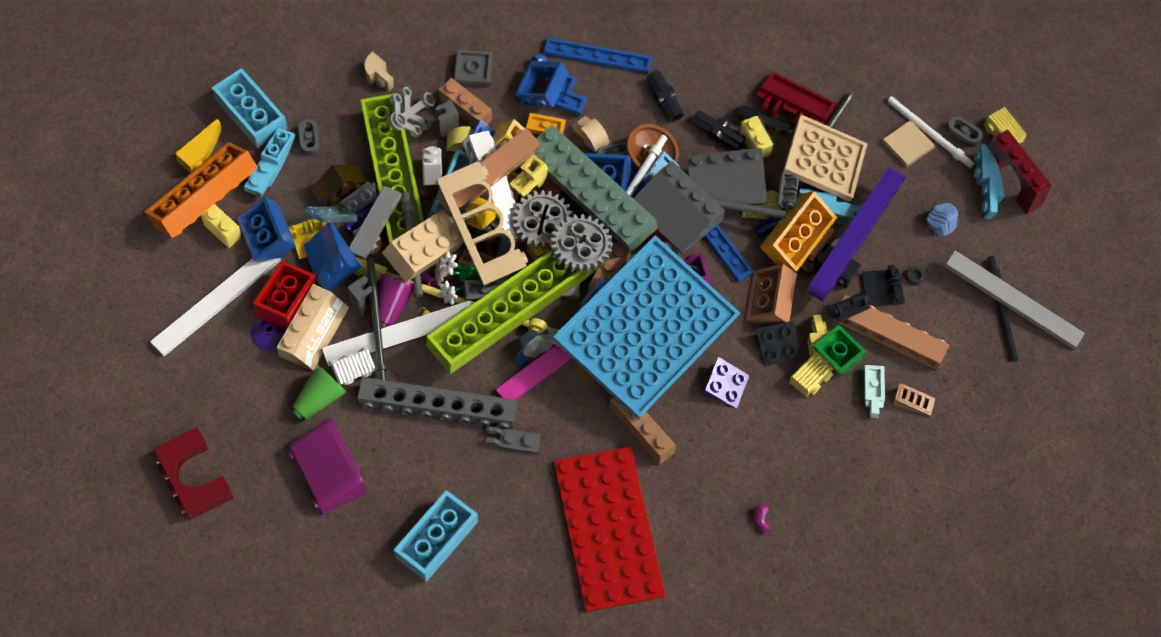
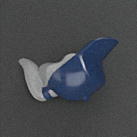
[512,328,560,366]

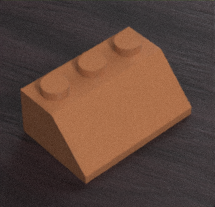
[745,264,797,326]

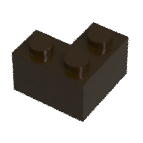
[311,164,368,207]

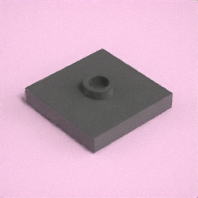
[454,50,493,86]

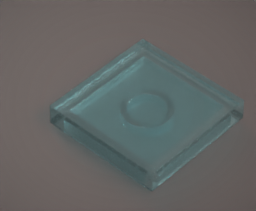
[305,206,357,223]

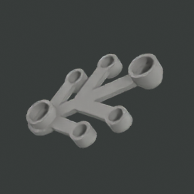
[389,87,435,137]

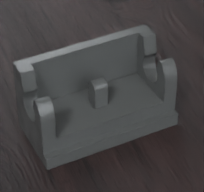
[436,99,459,139]
[348,276,372,317]

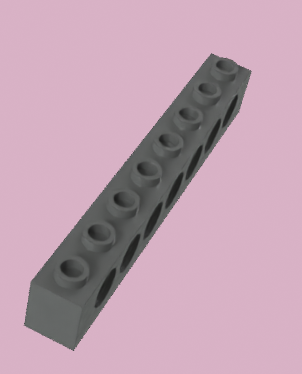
[358,377,517,429]

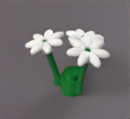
[434,251,479,305]

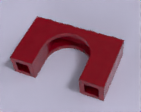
[989,129,1052,214]
[153,427,234,520]

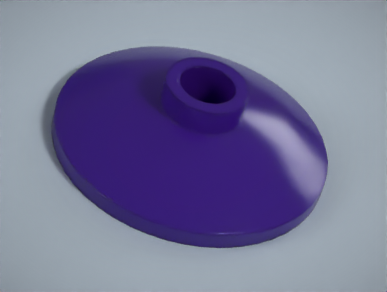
[251,318,286,350]

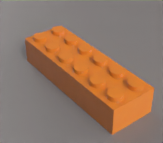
[144,142,258,238]

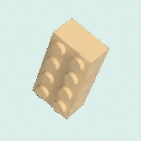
[382,209,464,283]

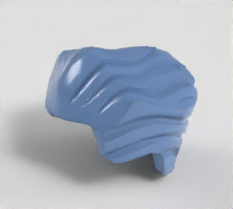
[926,203,958,236]

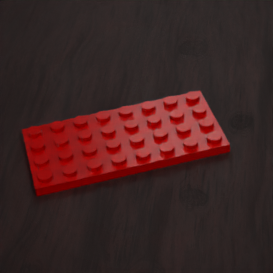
[554,447,666,613]

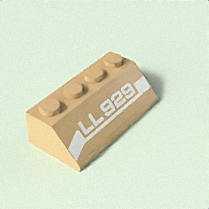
[277,284,349,371]

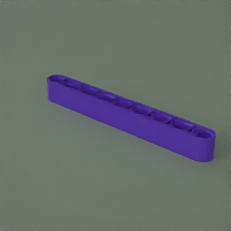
[806,167,906,302]

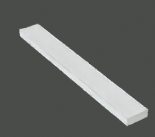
[150,258,281,357]
[322,300,471,366]

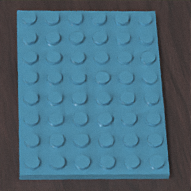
[552,235,740,420]

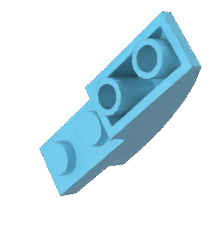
[244,127,295,197]
[974,144,1004,219]
[798,188,863,226]

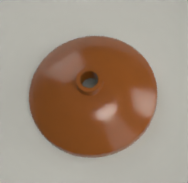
[626,124,679,173]

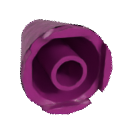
[378,273,415,328]

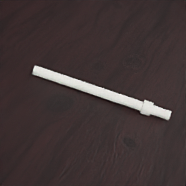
[887,97,975,169]
[626,135,667,196]

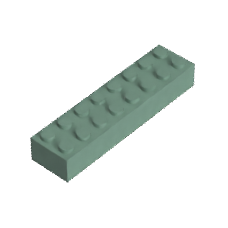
[528,125,658,253]

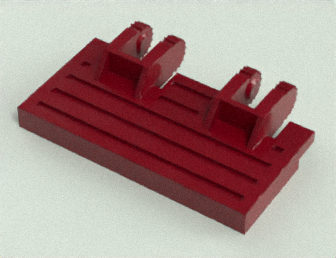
[756,72,837,127]

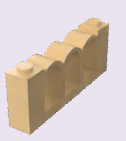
[437,161,528,286]

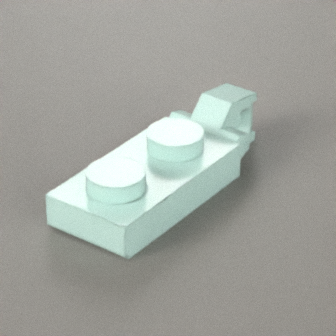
[864,365,885,418]

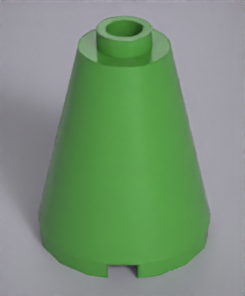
[293,366,346,419]

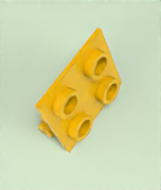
[288,216,327,259]

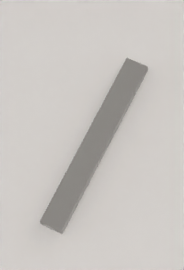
[944,250,1085,349]

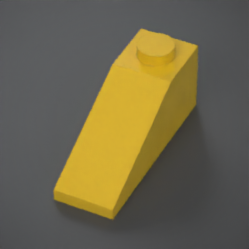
[175,119,222,173]

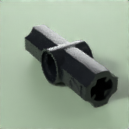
[647,70,684,123]
[691,110,746,151]

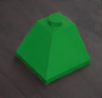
[812,325,866,374]

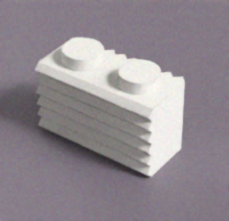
[422,146,442,185]
[329,346,376,385]

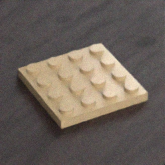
[783,115,867,202]

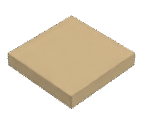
[883,120,935,167]

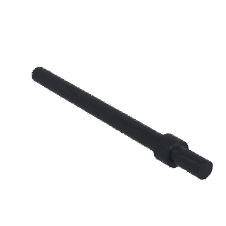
[987,256,1019,362]

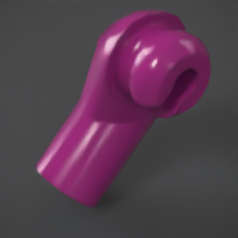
[420,270,436,287]
[753,504,771,534]

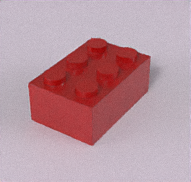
[253,261,316,330]

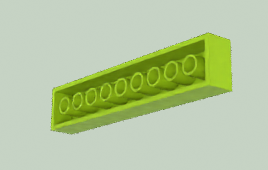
[361,94,424,271]
[426,232,599,374]

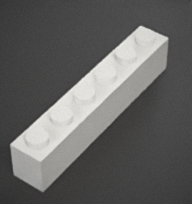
[462,131,522,244]

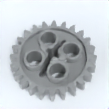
[512,190,573,250]
[550,214,613,273]

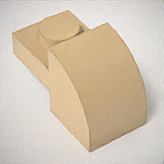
[365,52,394,91]
[571,116,610,152]

